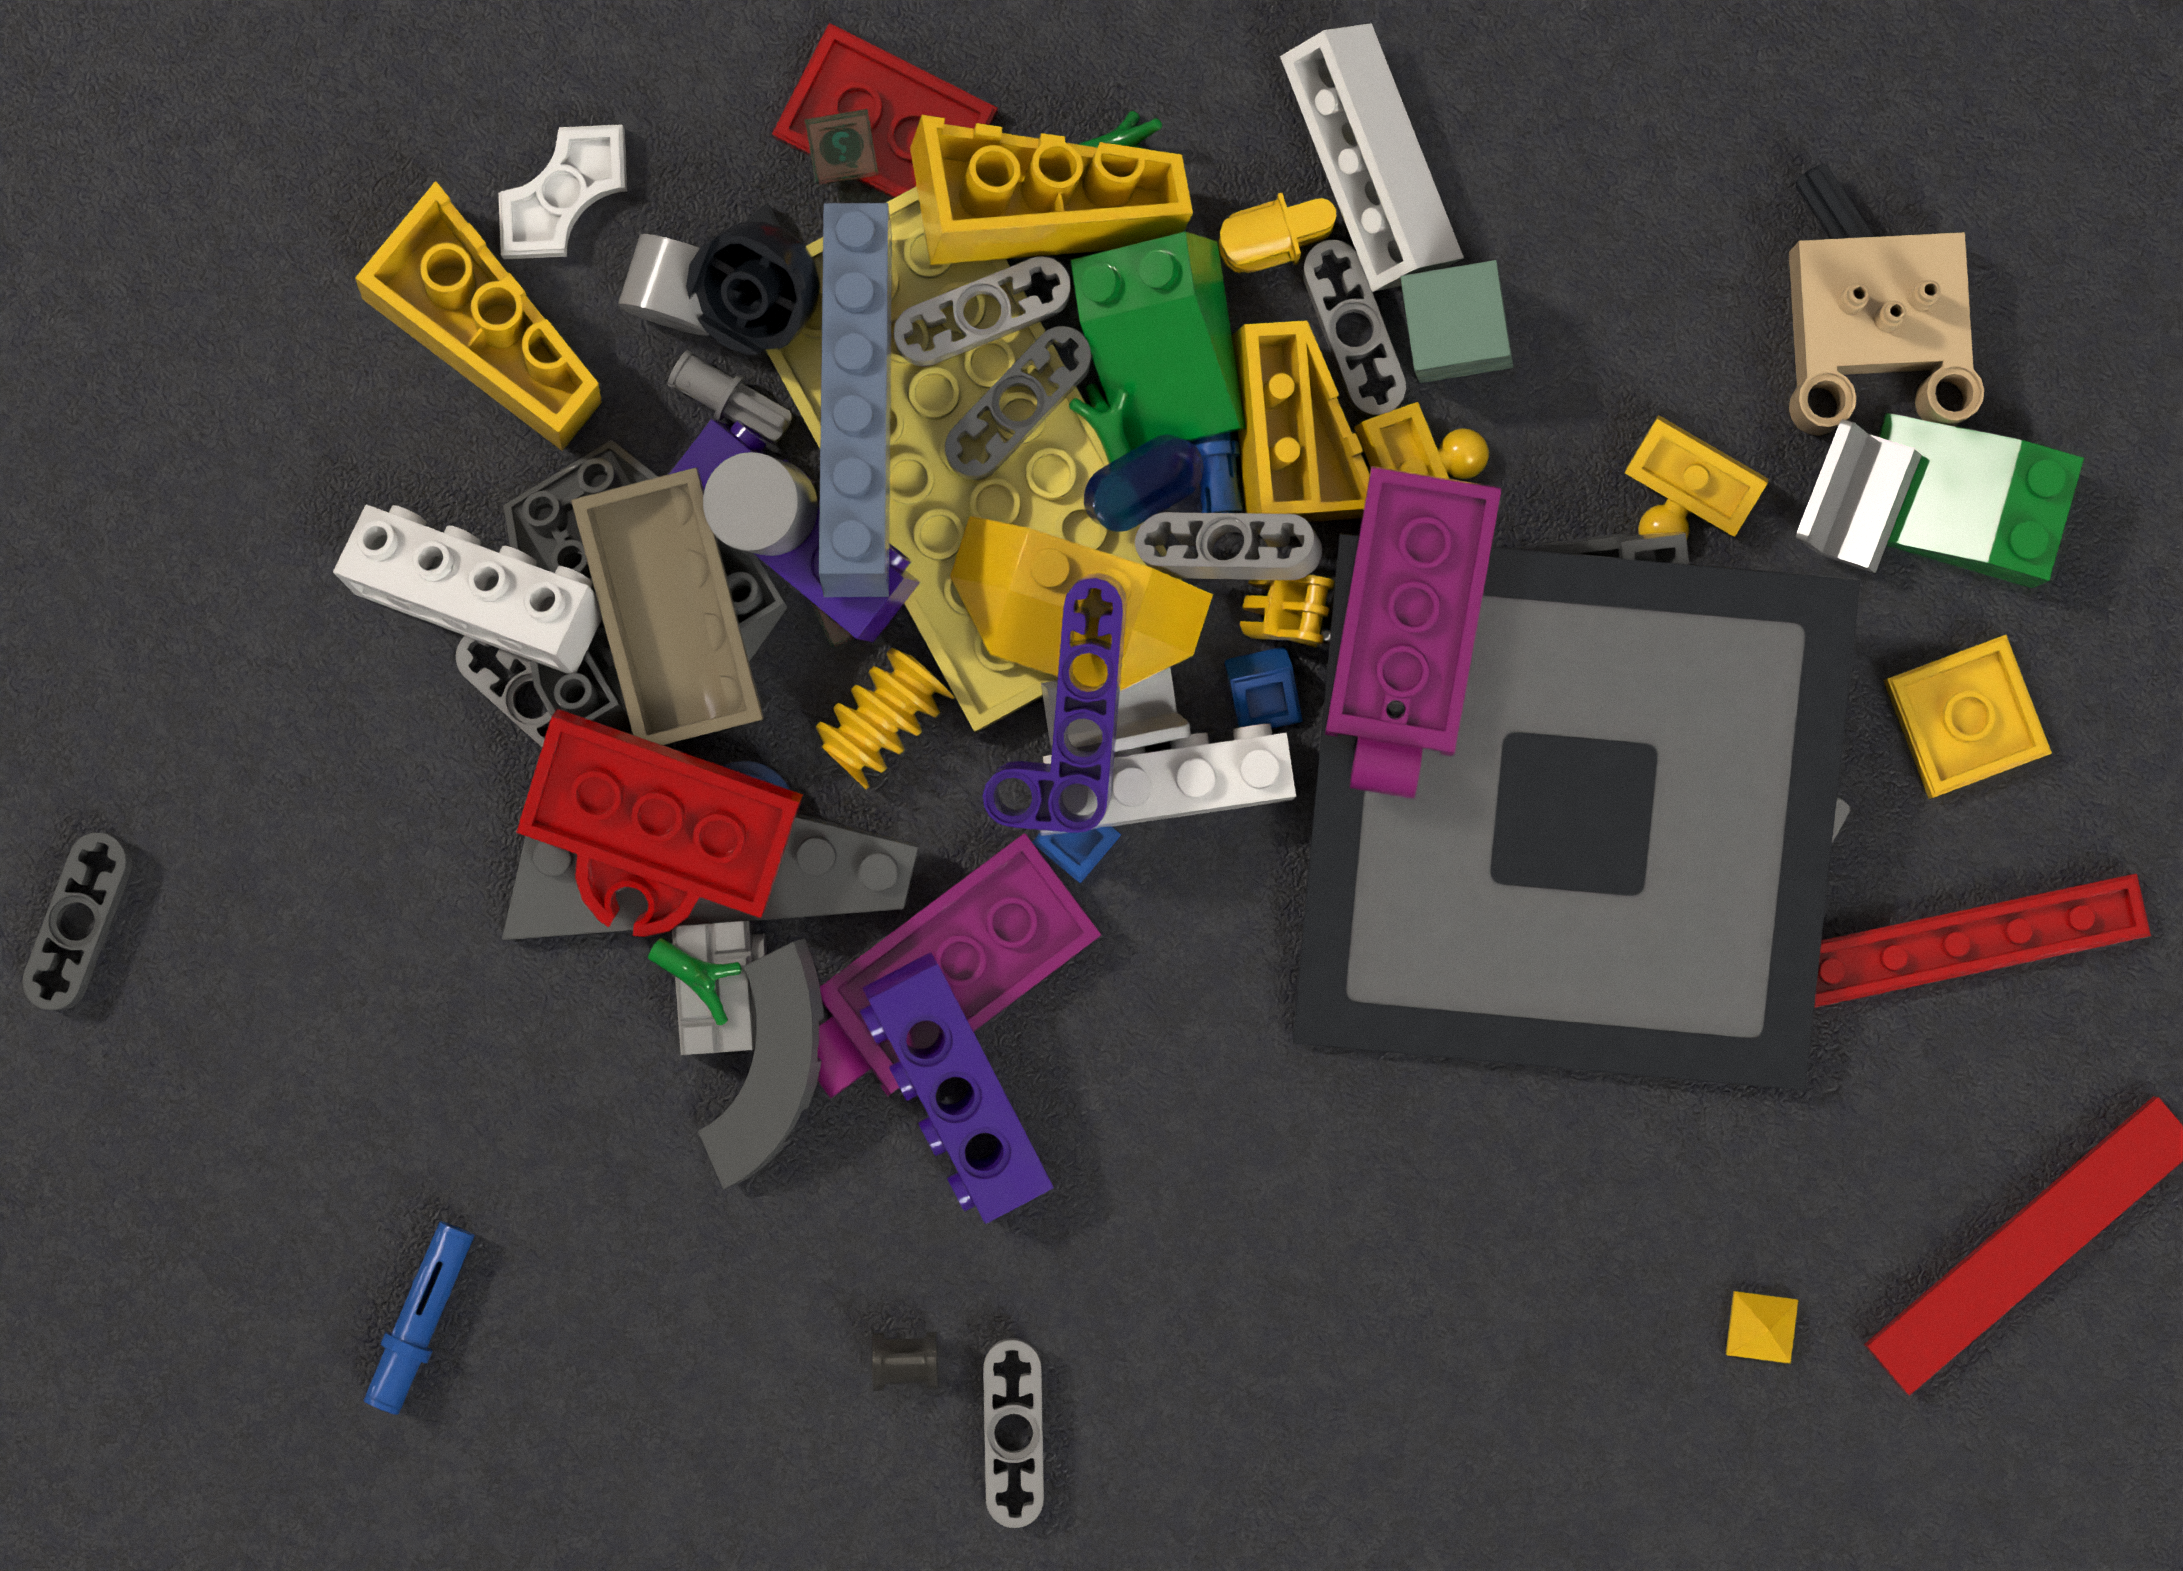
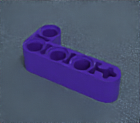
[983,573,1127,833]

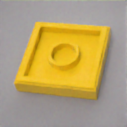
[1883,635,2052,799]

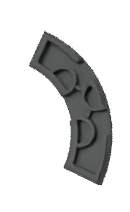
[698,938,824,1190]

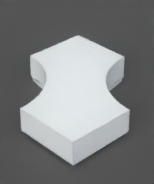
[498,125,627,259]

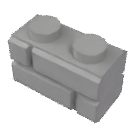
[672,921,767,1055]

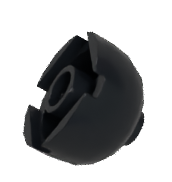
[686,222,820,355]

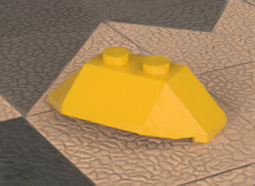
[950,516,1213,691]

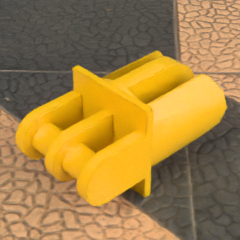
[1218,193,1337,273]
[1240,575,1335,647]

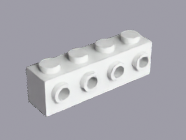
[1280,23,1464,292]
[333,505,602,674]
[1040,724,1296,836]

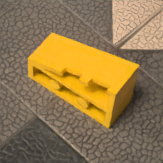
[1232,321,1370,522]

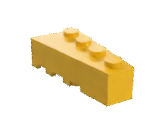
[910,115,1193,265]
[355,181,602,451]

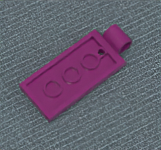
[1325,466,1502,799]
[817,833,1102,1099]

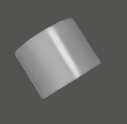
[618,234,709,336]
[703,452,818,556]

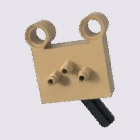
[1789,164,1984,436]

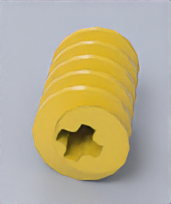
[816,648,955,790]

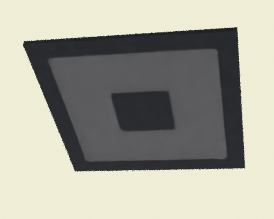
[1293,533,1860,1091]

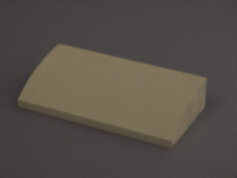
[571,467,764,745]

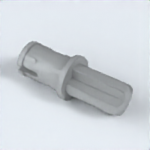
[667,350,792,444]

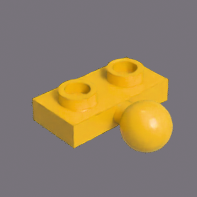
[1354,402,1489,479]
[1625,415,1768,541]

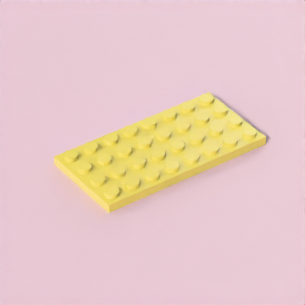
[766,186,1183,733]

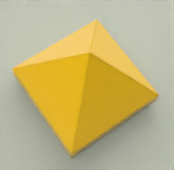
[1726,1291,1798,1364]

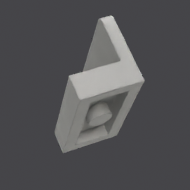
[1796,419,1922,573]
[1041,667,1191,752]

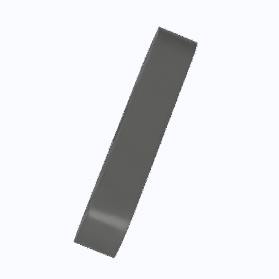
[945,326,1091,480]
[22,833,133,1010]

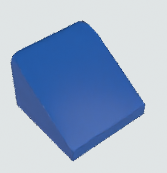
[1224,647,1303,729]

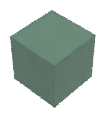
[1400,260,1514,383]

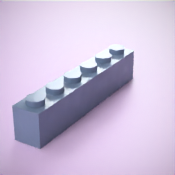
[819,203,892,597]

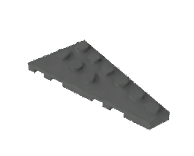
[502,814,920,940]

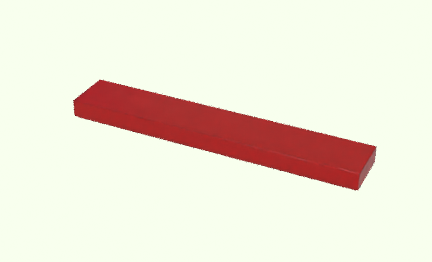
[1814,874,2151,1007]
[1864,1097,2183,1396]

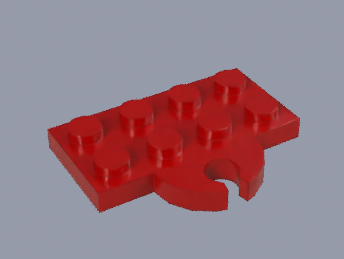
[516,709,803,937]

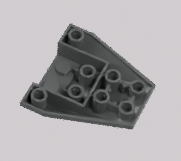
[503,440,788,732]

